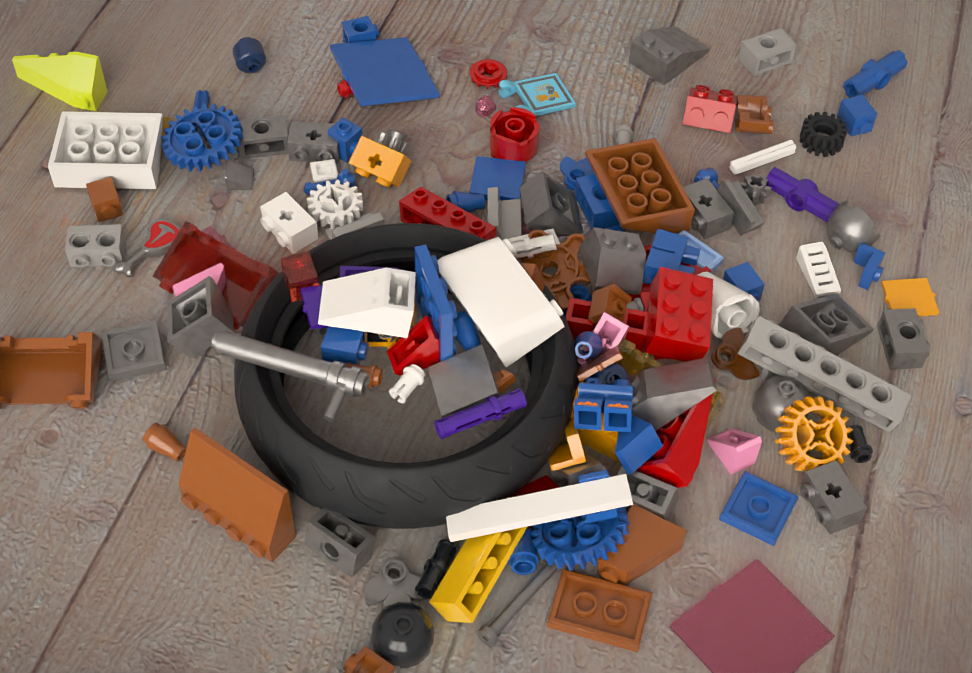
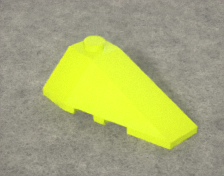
[12,51,108,111]

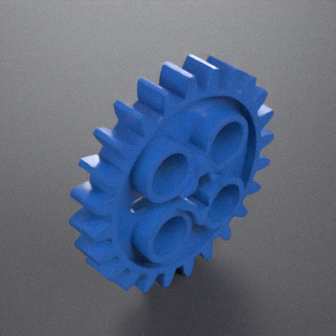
[161,104,243,172]
[531,506,630,571]

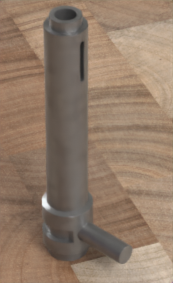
[211,330,370,422]

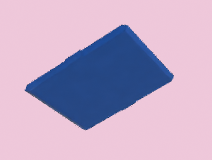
[330,37,440,107]

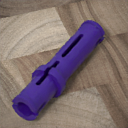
[434,388,527,439]

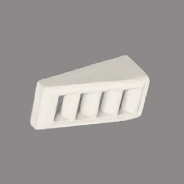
[796,242,841,298]

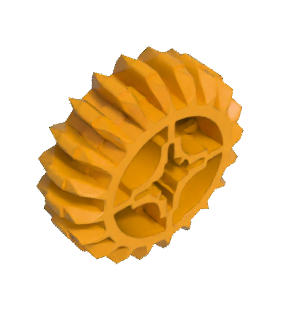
[775,396,853,473]

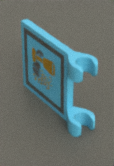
[498,73,576,116]

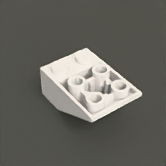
[318,268,416,338]

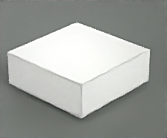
[310,159,338,183]

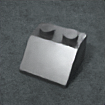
[519,171,583,235]
[579,227,646,295]
[167,276,234,358]

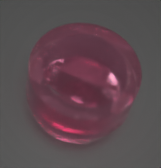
[475,95,496,117]

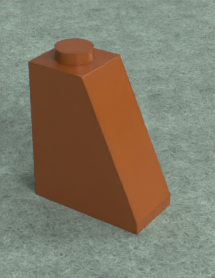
[597,504,687,586]

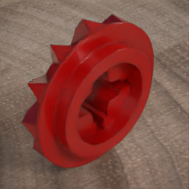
[470,59,507,89]

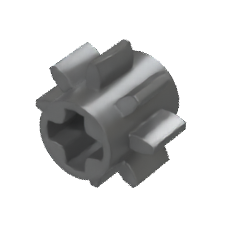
[377,128,410,154]
[740,174,771,205]

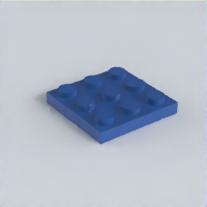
[415,244,457,362]

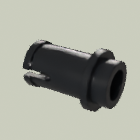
[847,425,873,463]

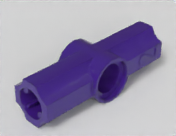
[766,167,840,223]

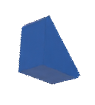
[615,415,663,474]

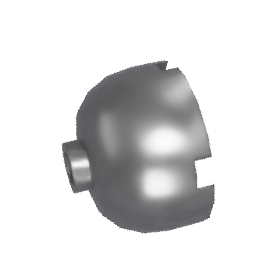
[827,201,880,253]
[752,376,809,432]

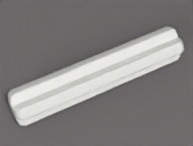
[729,140,796,175]

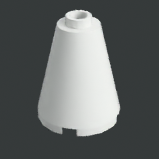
[698,272,760,339]

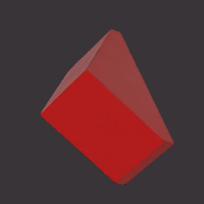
[387,316,439,376]

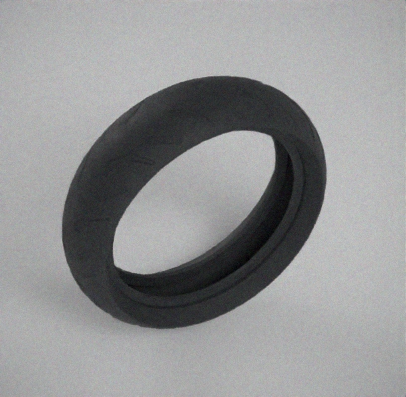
[234,223,578,529]

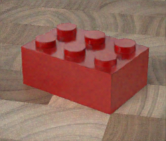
[645,267,713,362]

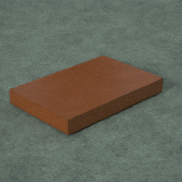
[547,569,652,652]

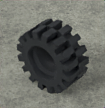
[799,112,847,157]

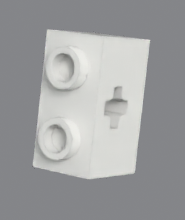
[260,192,319,254]

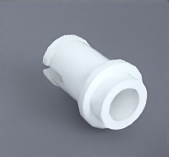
[389,364,425,403]

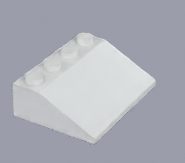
[48,112,163,189]

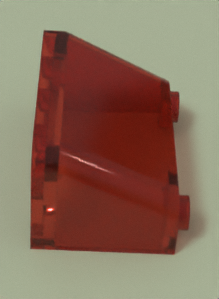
[153,221,279,330]

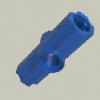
[843,50,908,98]

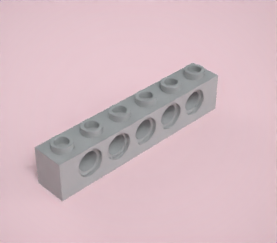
[737,315,911,433]

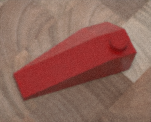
[635,378,716,488]

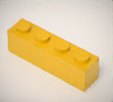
[429,526,528,623]

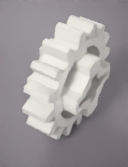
[307,180,363,229]

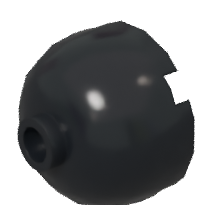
[371,602,434,668]

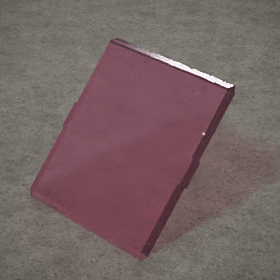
[669,559,835,673]

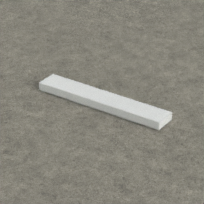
[446,474,633,542]

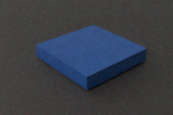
[469,156,526,201]
[719,471,799,546]

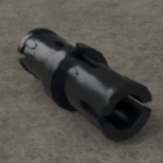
[415,539,457,599]

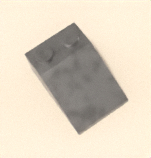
[629,26,710,85]
[779,294,874,356]
[629,358,717,431]

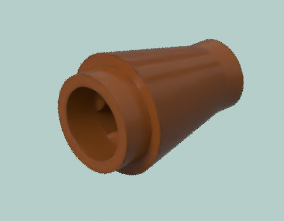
[143,422,187,462]

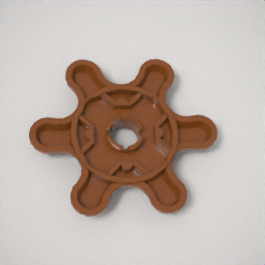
[518,229,591,311]

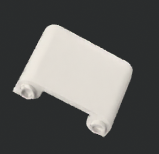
[437,237,564,368]

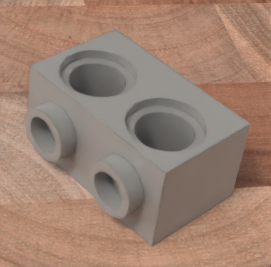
[65,224,126,268]

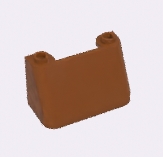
[0,332,103,409]

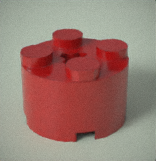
[489,107,540,164]

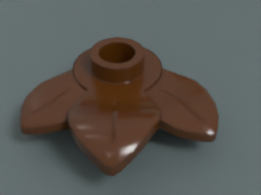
[711,328,760,380]

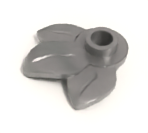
[364,559,423,608]

